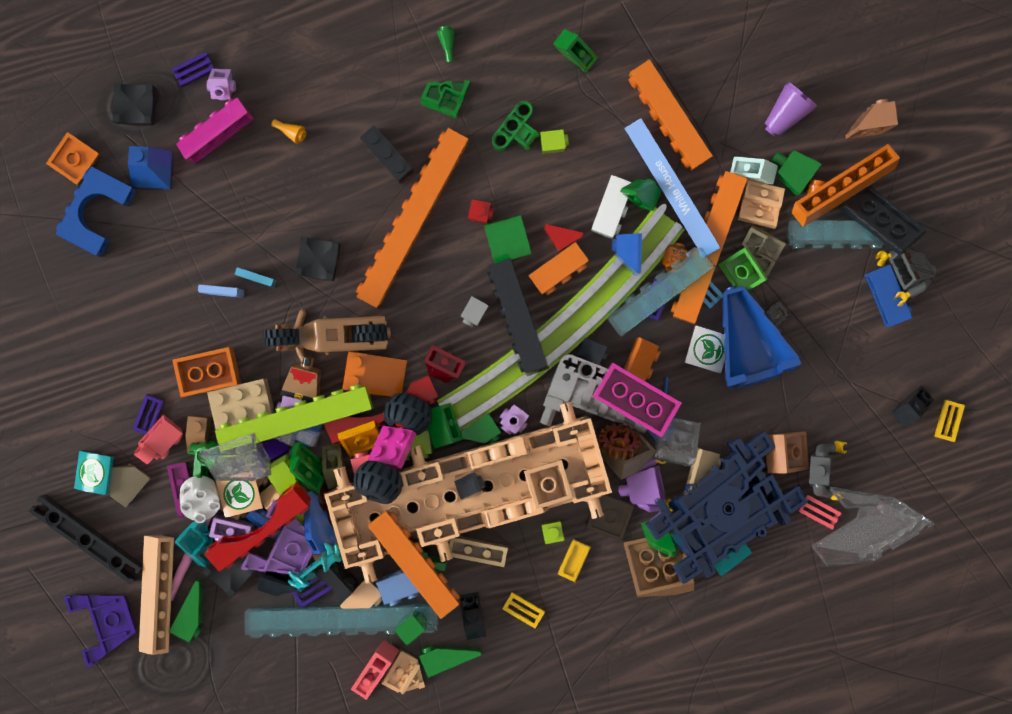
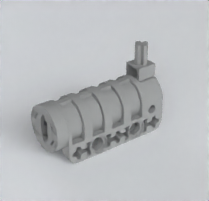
[540,354,647,433]

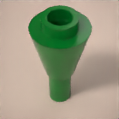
[436,26,455,62]

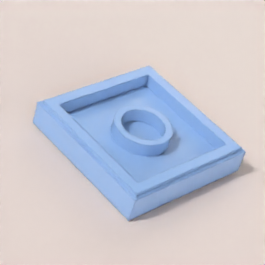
[198,285,244,298]

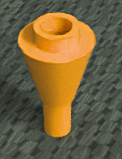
[271,119,306,144]

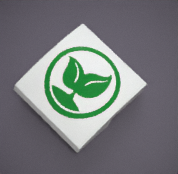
[684,326,725,374]

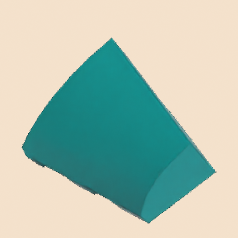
[175,519,213,567]

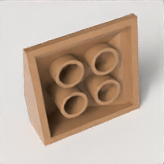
[624,531,694,597]

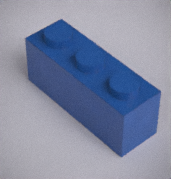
[864,265,912,327]

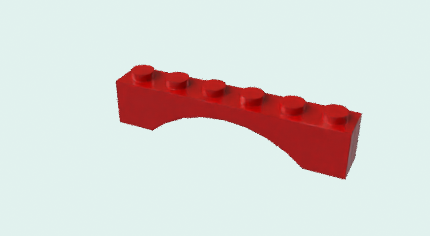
[323,376,439,445]
[204,481,311,572]

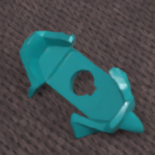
[288,542,342,592]

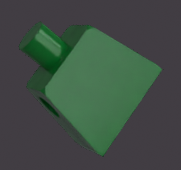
[771,150,821,196]

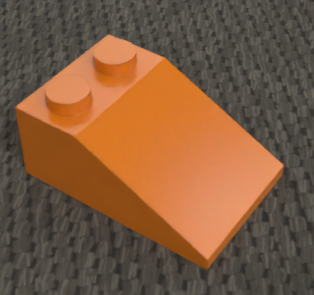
[343,351,407,397]

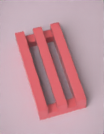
[798,494,841,530]

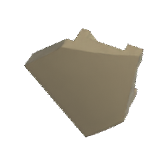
[109,463,150,508]

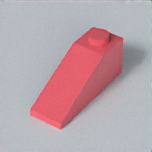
[351,639,399,700]

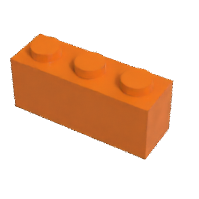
[528,242,589,296]

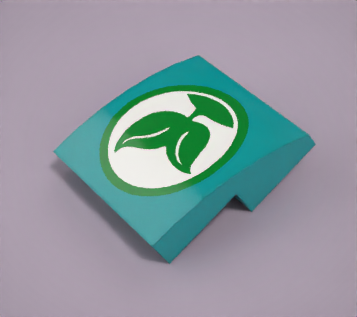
[74,451,114,495]

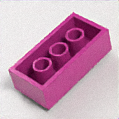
[592,363,682,437]

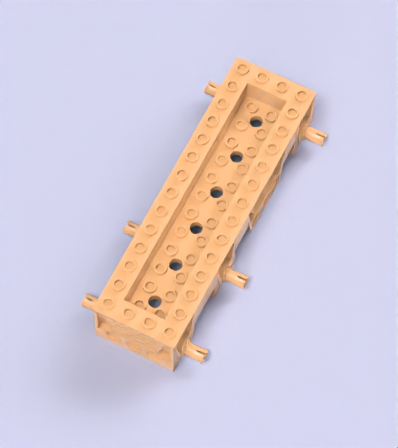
[324,402,612,584]

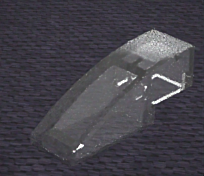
[275,428,322,447]

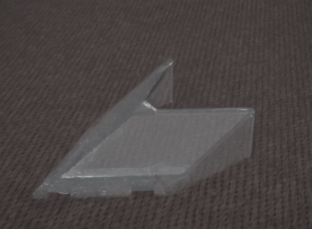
[812,487,935,567]

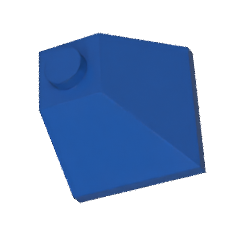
[128,146,173,189]
[612,233,642,275]

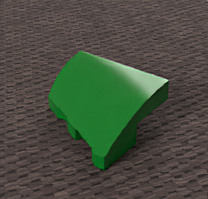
[421,80,470,118]

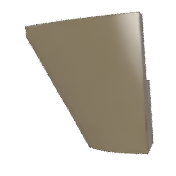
[742,225,786,277]

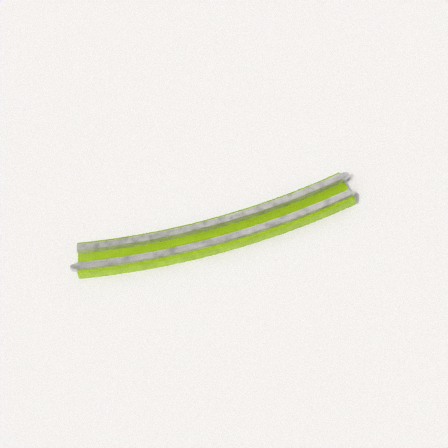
[437,204,685,431]

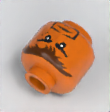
[662,243,689,273]

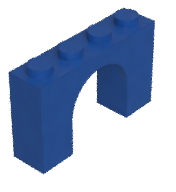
[56,166,136,257]

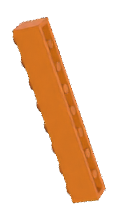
[671,171,748,325]

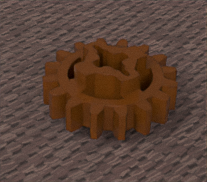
[597,423,641,460]

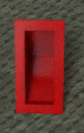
[544,224,583,252]

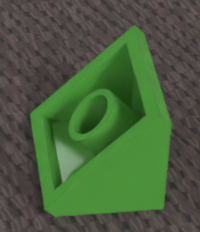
[718,246,768,291]

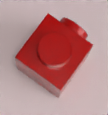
[468,199,494,224]

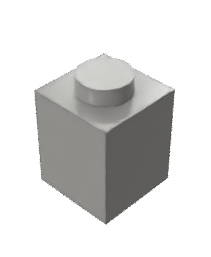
[461,296,489,327]

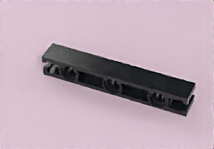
[28,494,143,584]

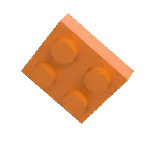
[46,132,101,186]

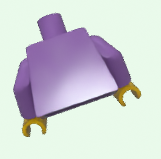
[619,452,673,512]

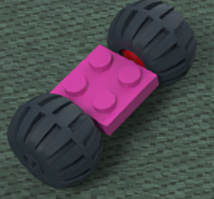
[353,393,432,504]

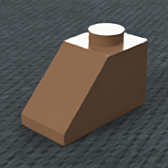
[186,416,212,454]

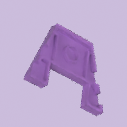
[241,499,313,574]

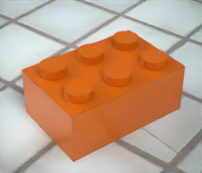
[172,347,241,397]

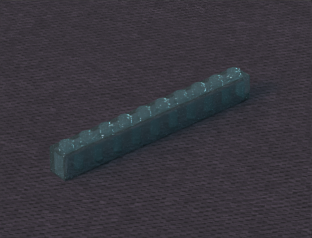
[244,604,439,638]

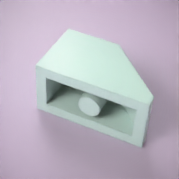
[730,157,778,184]

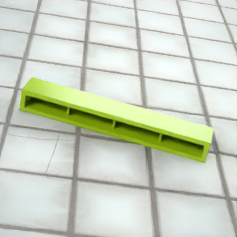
[215,384,374,453]

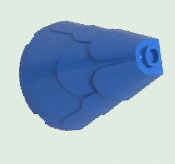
[722,286,801,389]

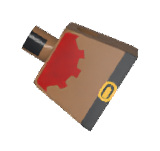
[280,355,321,402]

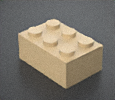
[207,379,275,430]

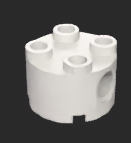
[180,476,220,523]

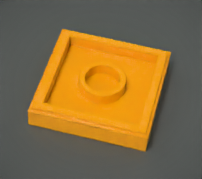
[337,421,380,457]

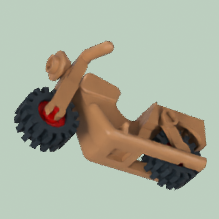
[263,309,391,362]

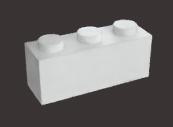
[591,175,631,239]

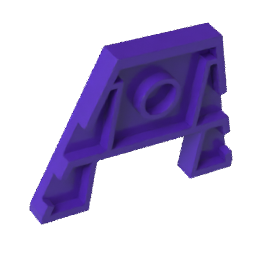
[64,595,137,668]

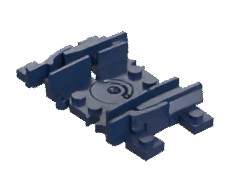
[645,431,808,584]

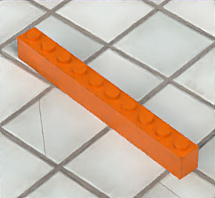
[356,128,469,309]

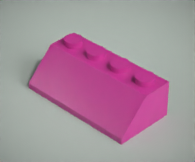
[176,98,254,165]

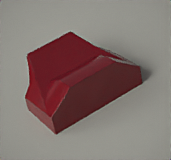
[424,345,466,383]

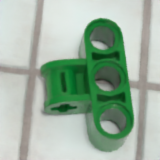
[492,101,540,151]

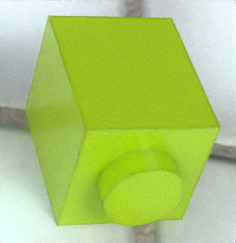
[540,129,569,154]
[541,519,564,544]

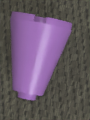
[765,82,817,136]

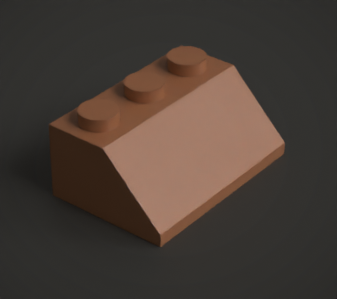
[845,99,898,139]

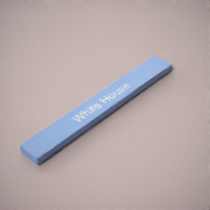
[625,118,720,258]

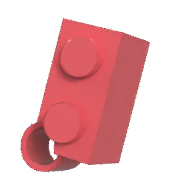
[134,414,183,464]

